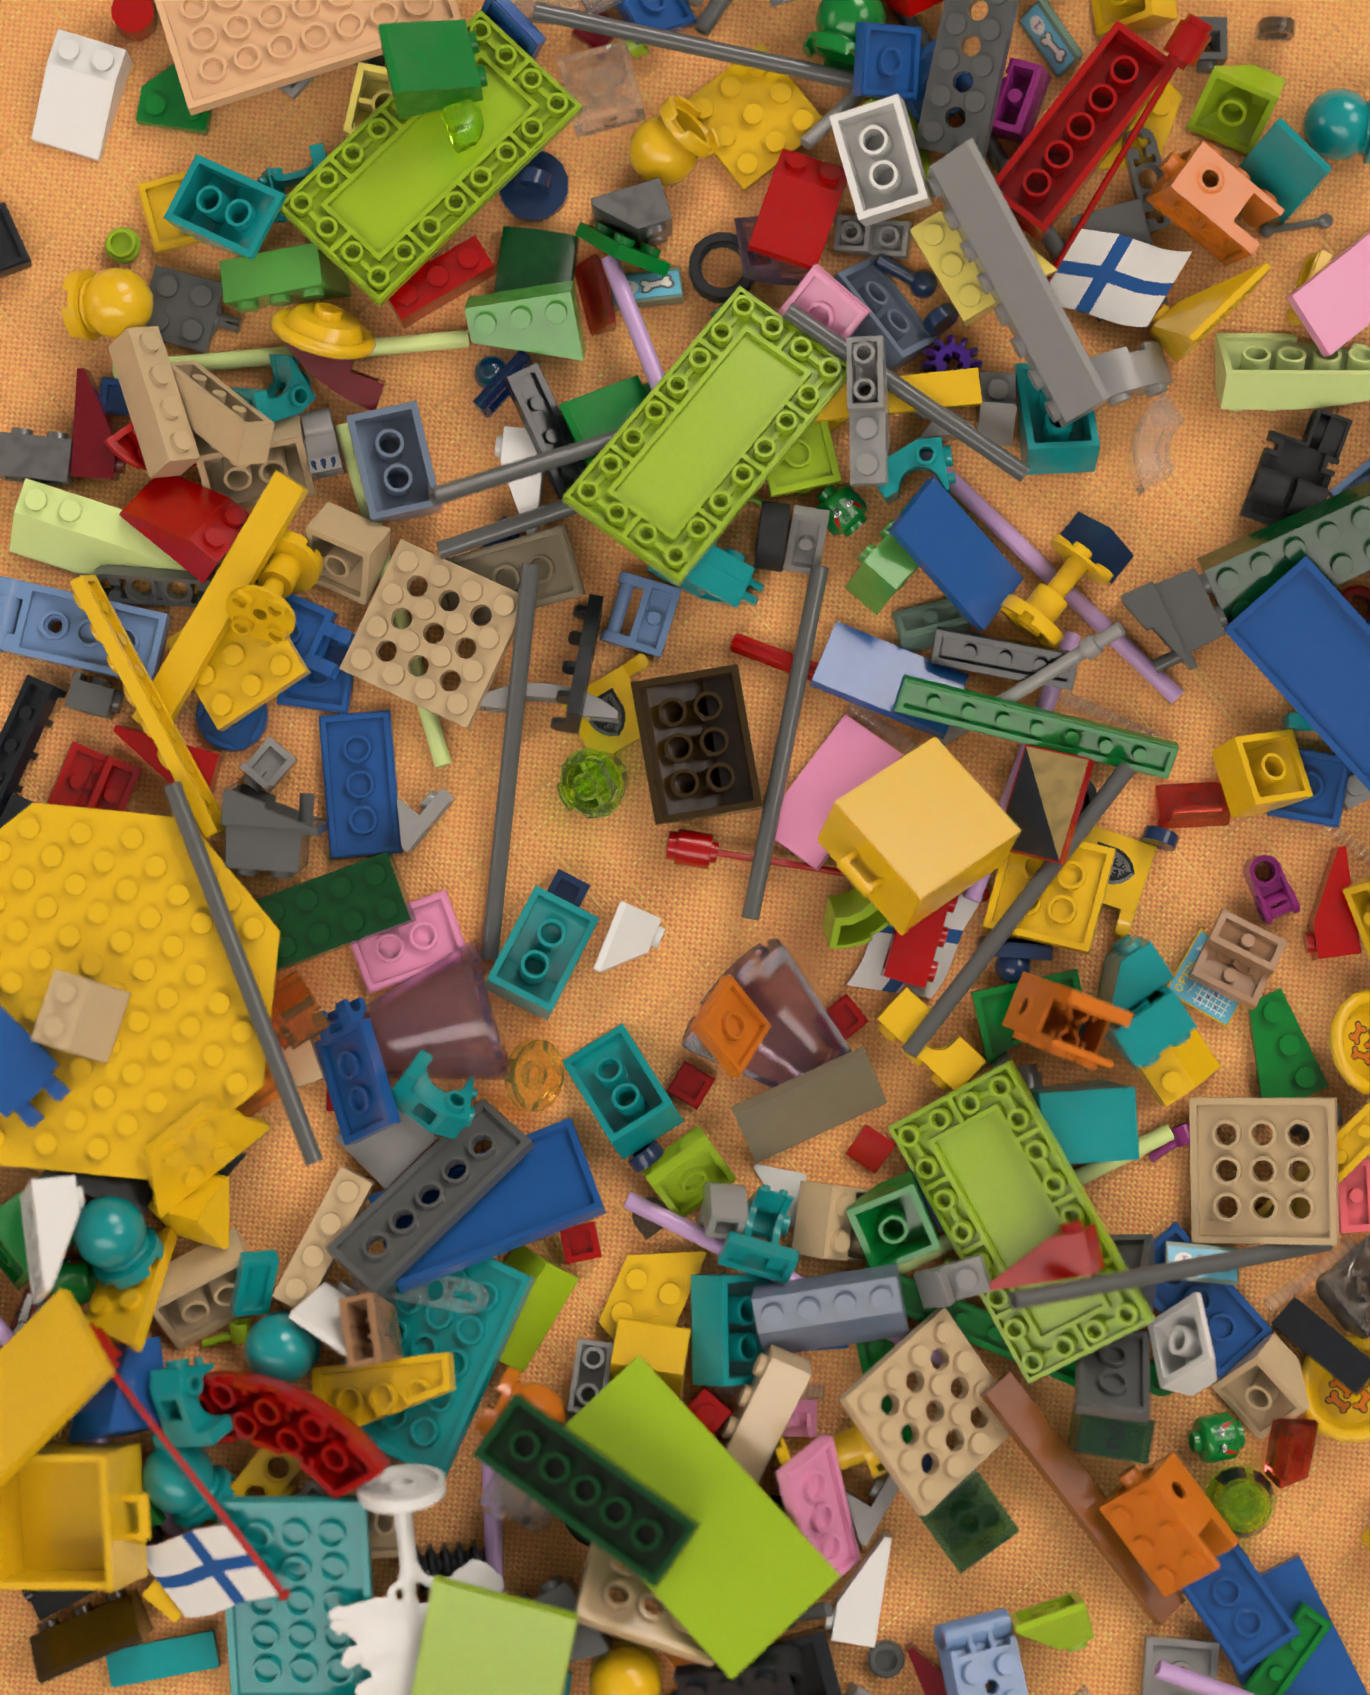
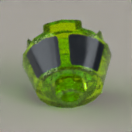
[557,749,628,819]
[1205,1466,1276,1538]

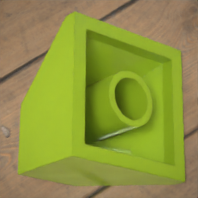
[1186,65,1286,155]
[1009,1591,1095,1652]

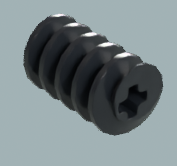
[415,1540,485,1591]

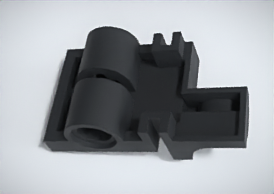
[1239,408,1353,525]

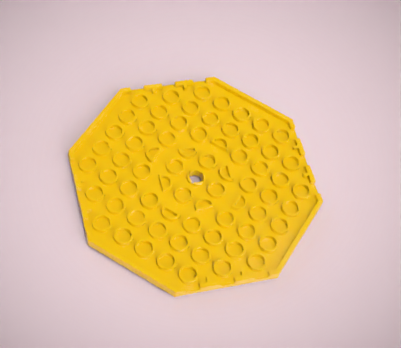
[0,803,281,1180]

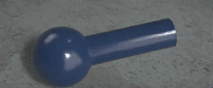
[873,253,937,299]

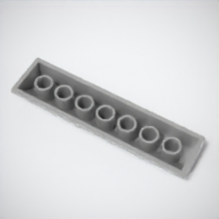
[926,138,1110,428]

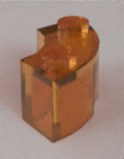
[271,970,331,1050]

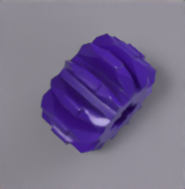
[921,334,983,378]

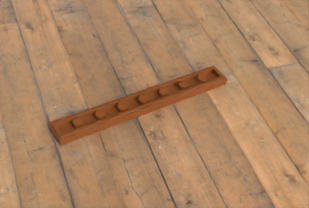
[980,1371,1185,1625]

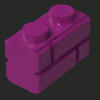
[992,58,1051,144]

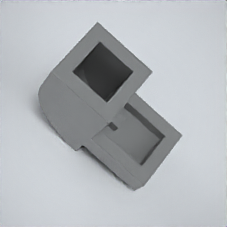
[697,1182,748,1239]

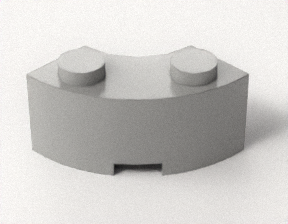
[1090,341,1174,406]

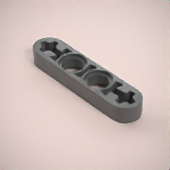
[92,565,216,608]

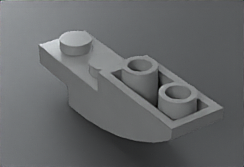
[846,335,890,487]
[567,1338,614,1422]

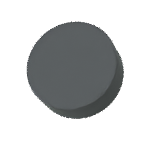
[867,1639,904,1678]

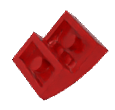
[46,741,142,812]

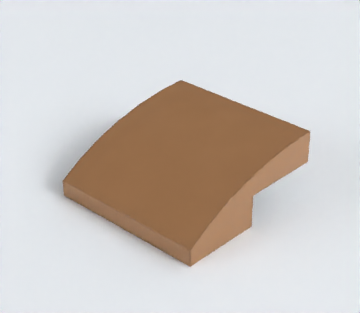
[1188,909,1287,1010]

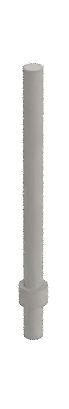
[939,622,1126,746]

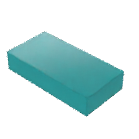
[230,1250,279,1317]

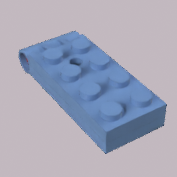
[0,576,172,682]
[933,1608,1028,1695]

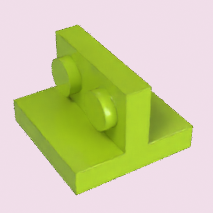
[766,421,842,498]
[642,1125,737,1217]

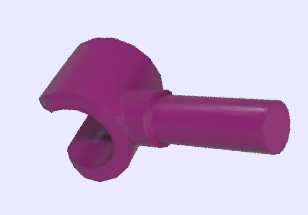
[1148,1122,1190,1163]

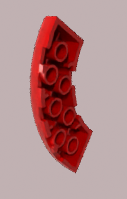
[176,1370,390,1499]

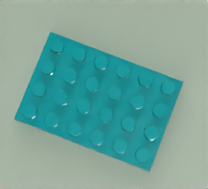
[342,1258,536,1479]
[218,1496,373,1695]

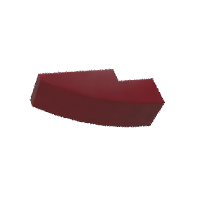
[284,342,386,410]

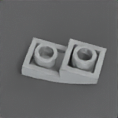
[834,215,913,260]

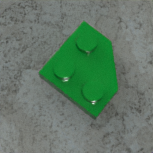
[136,64,212,136]
[575,221,672,277]

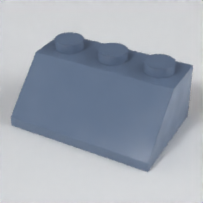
[833,256,937,373]
[346,400,442,522]

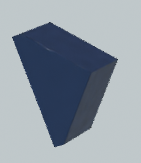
[1060,511,1134,584]

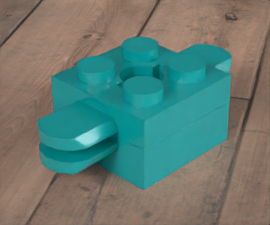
[647,541,765,608]

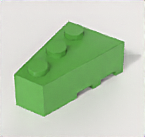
[219,243,351,313]
[465,280,586,361]
[845,496,919,615]

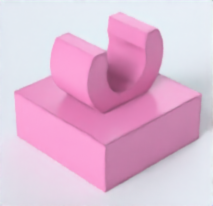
[782,1399,817,1437]

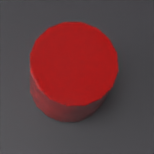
[111,0,158,41]

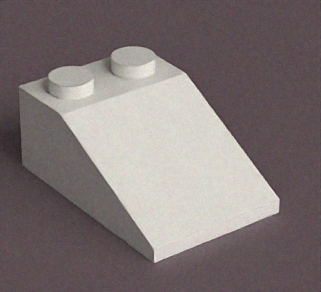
[31,29,133,162]
[19,1175,84,1304]

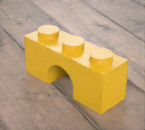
[876,985,986,1092]

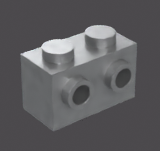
[0,427,74,488]

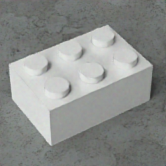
[829,94,933,226]

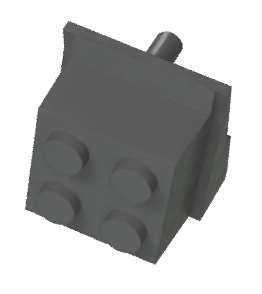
[1120,568,1229,673]
[221,783,328,878]
[519,1574,613,1662]

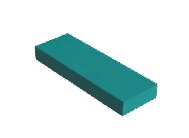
[106,1629,221,1688]

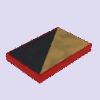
[1005,744,1095,866]

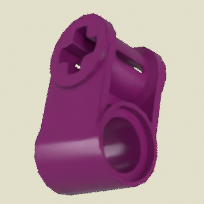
[1243,855,1300,926]

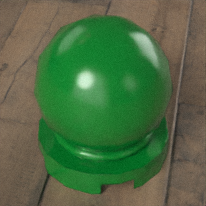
[802,0,886,72]

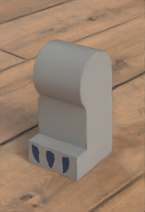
[301,408,345,480]

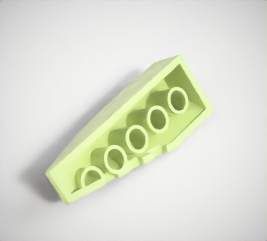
[1215,333,1370,411]
[9,478,219,575]

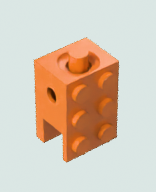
[1145,141,1285,266]
[1002,971,1134,1071]
[1099,1452,1240,1597]

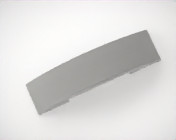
[479,683,621,723]

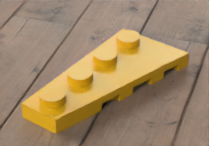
[312,1352,456,1427]

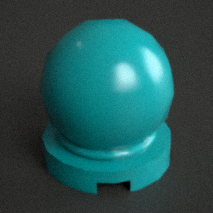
[1303,88,1370,165]
[73,1196,164,1290]
[244,1310,322,1384]
[142,1447,236,1531]

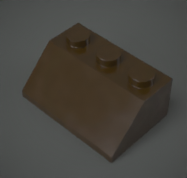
[29,1587,153,1685]

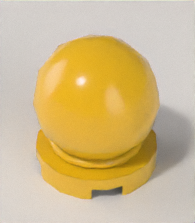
[629,95,720,186]
[61,268,154,341]
[589,1640,662,1695]

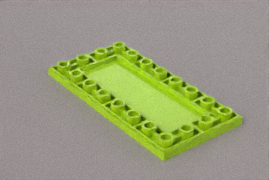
[279,9,583,307]
[562,286,847,587]
[888,1059,1155,1384]
[565,1355,841,1680]
[411,1575,579,1695]

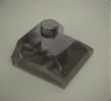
[1316,1236,1370,1339]

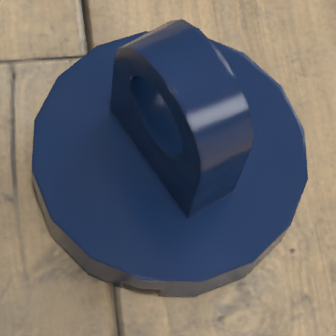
[499,151,569,222]

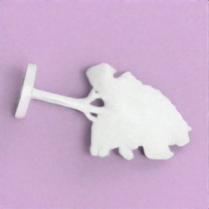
[328,1464,504,1695]

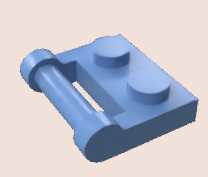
[599,571,682,659]

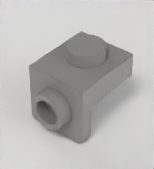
[239,736,298,793]

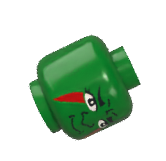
[815,483,867,537]
[47,1257,97,1305]
[1188,1412,1245,1463]

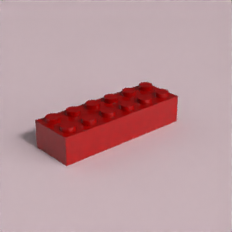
[994,20,1171,243]

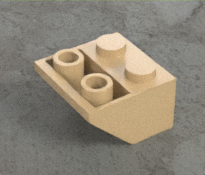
[792,1181,870,1262]

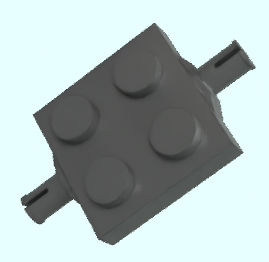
[146,265,242,353]

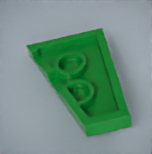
[970,969,1082,1063]
[1247,988,1329,1097]

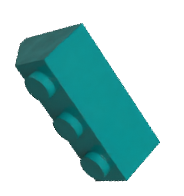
[691,1272,771,1387]

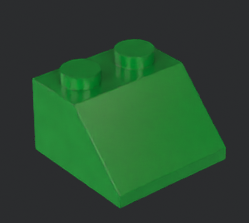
[845,1171,941,1268]

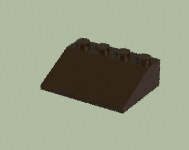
[631,664,763,825]

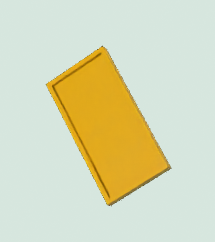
[0,1288,115,1489]

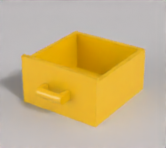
[817,737,1021,936]
[0,1443,151,1591]

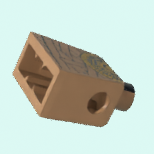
[338,1292,403,1369]

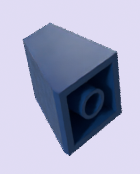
[69,1337,164,1443]

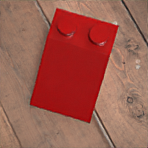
[747,148,847,270]
[119,476,250,584]

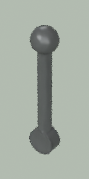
[1260,213,1333,238]

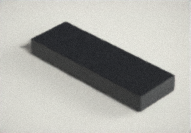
[1271,1297,1370,1397]

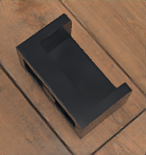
[781,1625,842,1695]

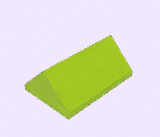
[499,1245,580,1372]

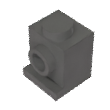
[1187,17,1227,74]
[65,671,125,720]

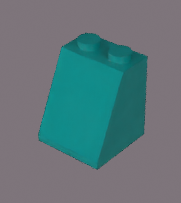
[1028,1079,1140,1164]

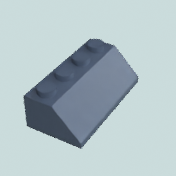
[751,1264,910,1354]

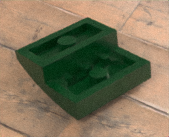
[494,226,579,293]

